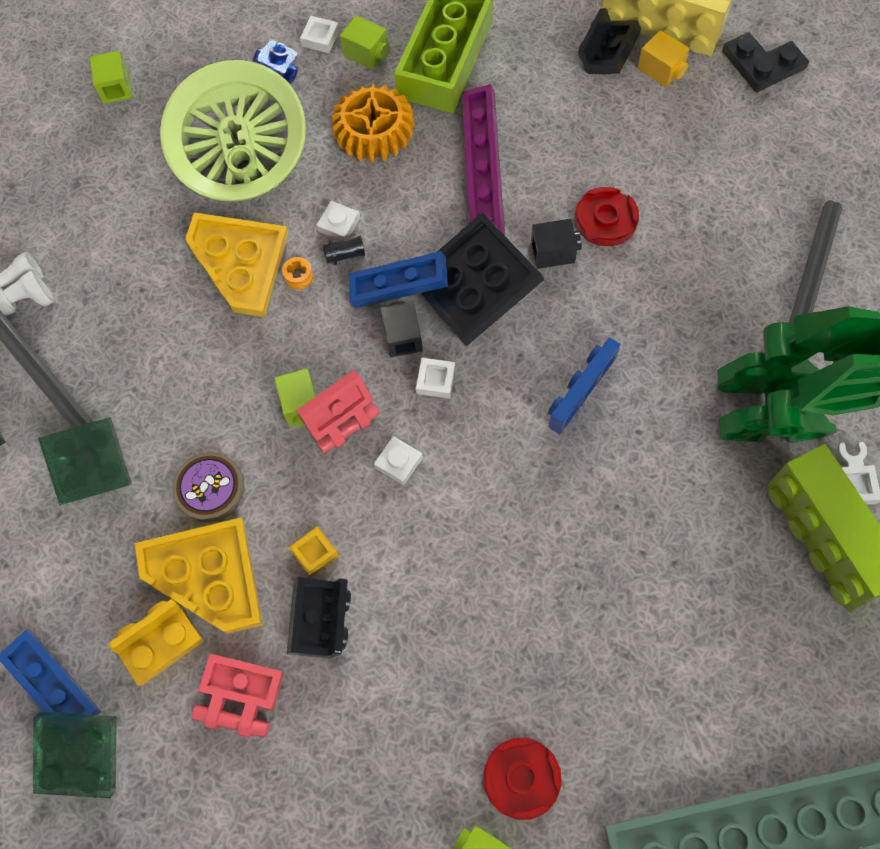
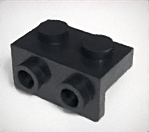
[578,8,641,74]
[287,577,351,659]

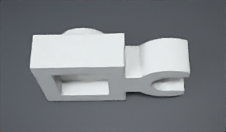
[835,442,880,505]

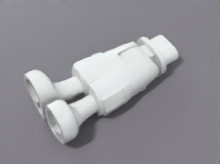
[0,252,54,316]

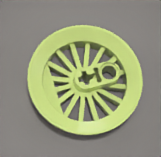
[160,60,306,202]

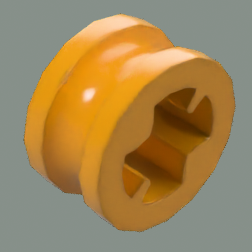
[282,257,313,290]

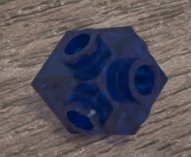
[252,39,299,84]

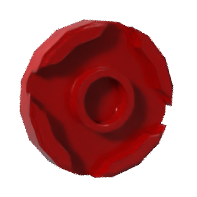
[575,187,639,246]
[483,738,562,820]

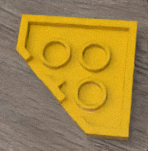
[185,212,289,317]
[134,517,263,634]

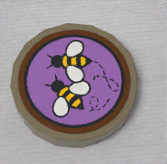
[172,452,245,523]

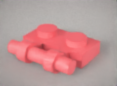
[296,370,380,454]
[192,654,285,738]

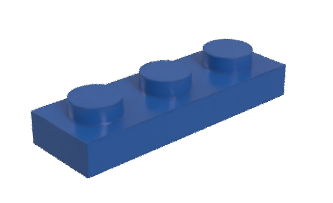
[349,251,448,308]
[548,337,621,435]
[0,630,102,740]

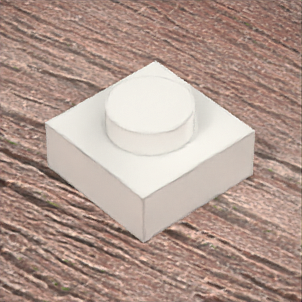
[300,16,340,53]
[316,201,360,241]
[416,358,455,399]
[374,436,423,485]

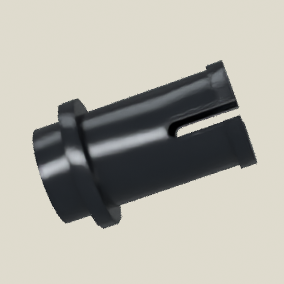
[322,236,365,266]

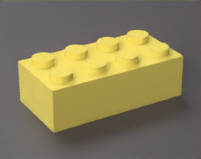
[602,0,733,57]

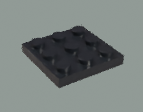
[421,212,545,347]

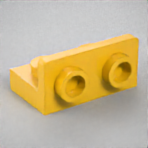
[108,599,204,686]

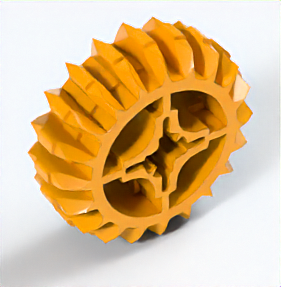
[331,83,415,164]

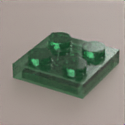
[38,417,132,506]
[33,712,117,799]

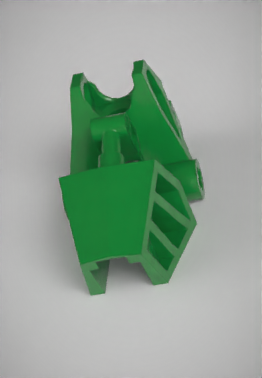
[717,306,880,443]

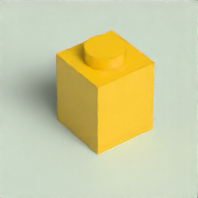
[637,30,690,87]

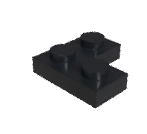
[722,32,810,93]

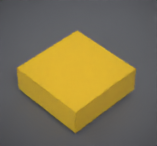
[288,526,340,578]

